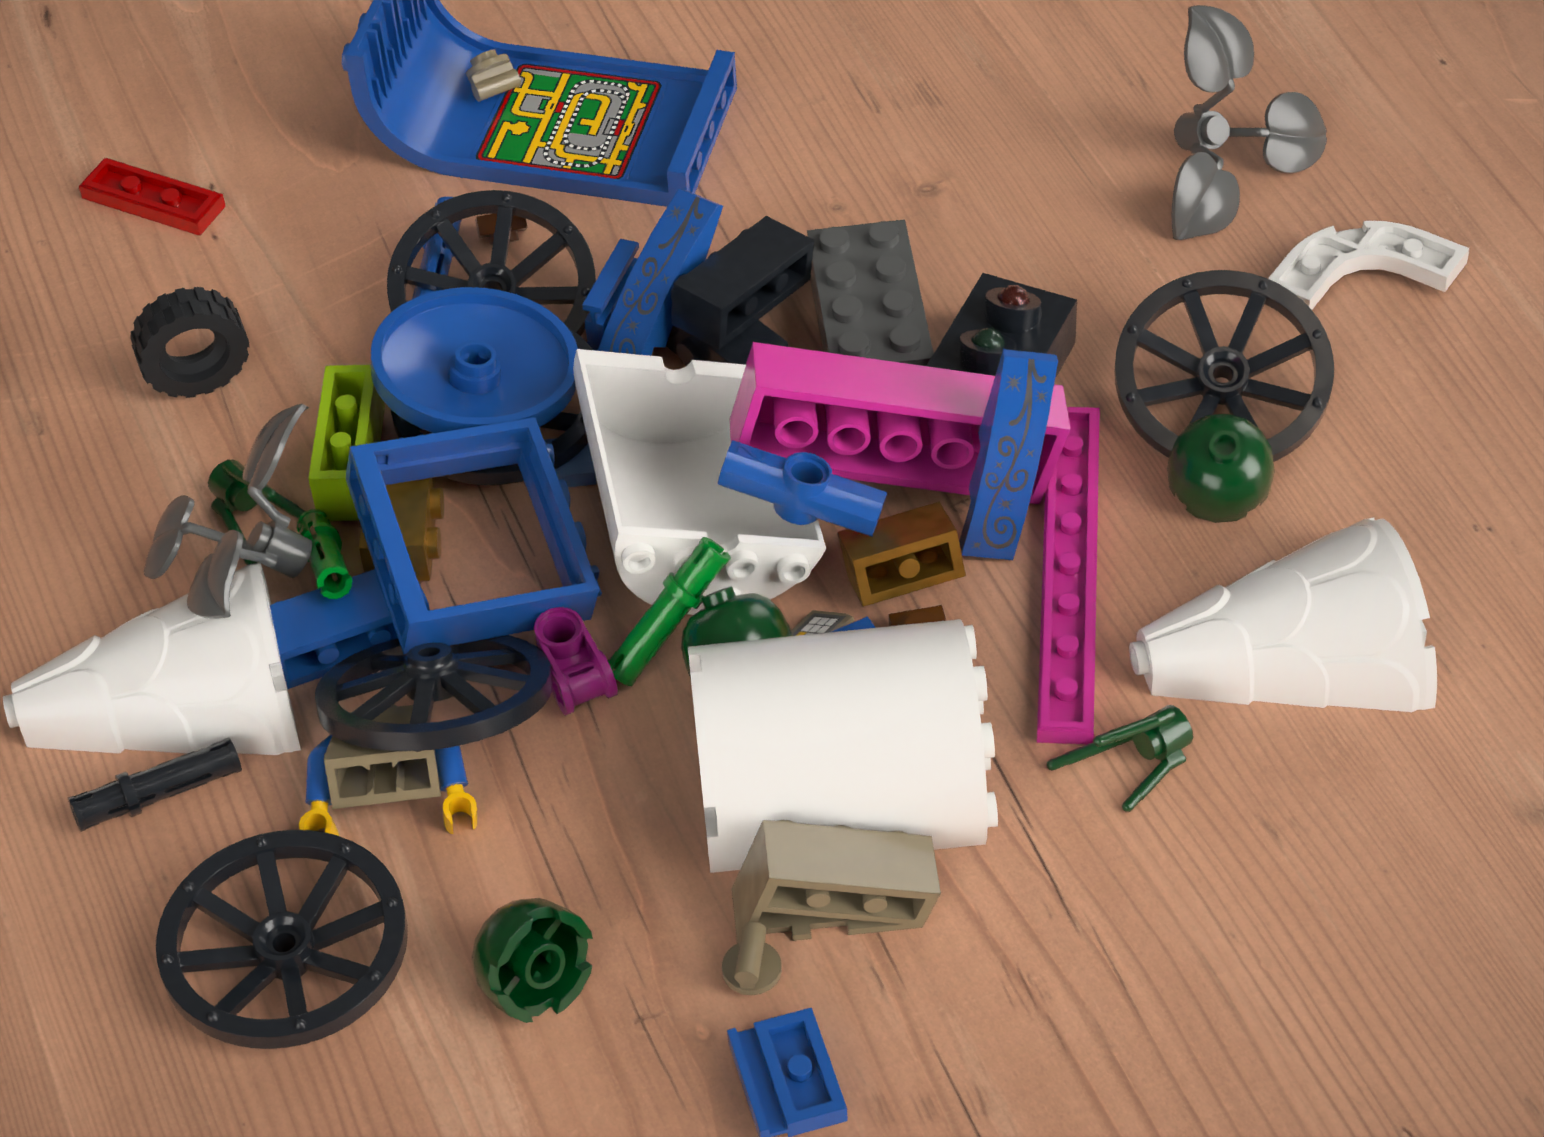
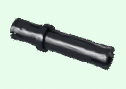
[68,737,242,832]

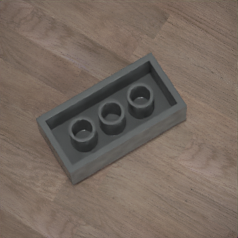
[807,219,934,366]

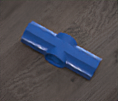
[717,440,887,537]

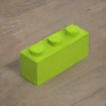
[308,365,385,521]

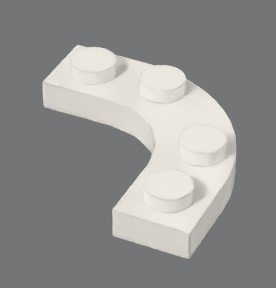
[1268,221,1469,310]

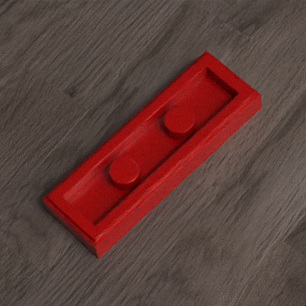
[79,157,226,236]

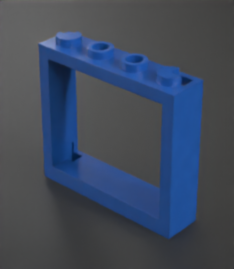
[345,417,602,654]

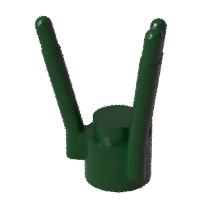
[208,459,305,565]
[1047,705,1193,812]

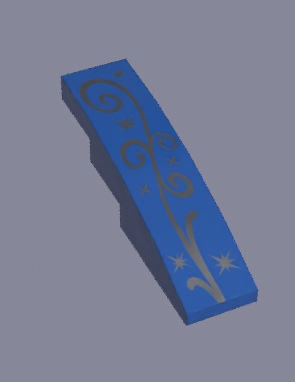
[598,189,723,356]
[959,349,1058,560]

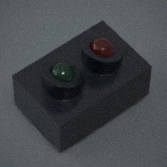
[926,273,1077,378]

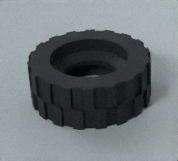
[130,287,250,398]

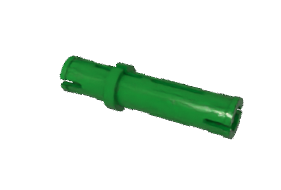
[296,509,352,599]
[608,537,731,686]

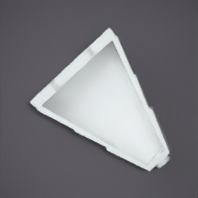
[1129,518,1437,712]
[3,562,301,755]

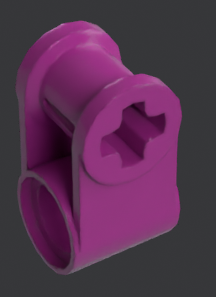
[534,607,618,716]

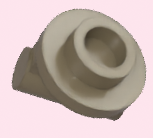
[465,49,521,102]
[722,922,782,995]

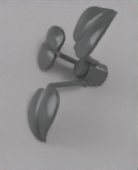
[1171,5,1327,240]
[144,404,312,619]

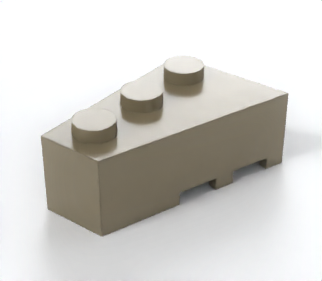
[732,820,941,944]

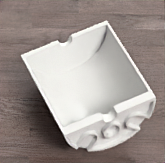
[573,349,826,615]
[688,619,998,873]

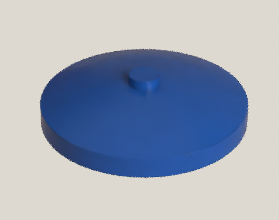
[371,287,578,433]

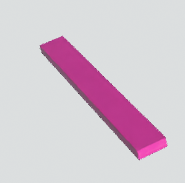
[1037,407,1100,745]

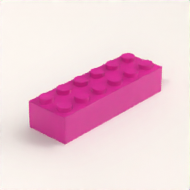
[729,342,1071,505]

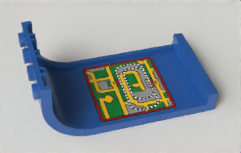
[342,0,737,207]

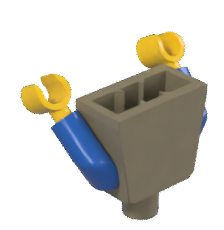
[299,704,477,836]

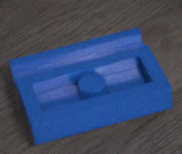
[582,238,639,351]
[727,1007,848,1137]

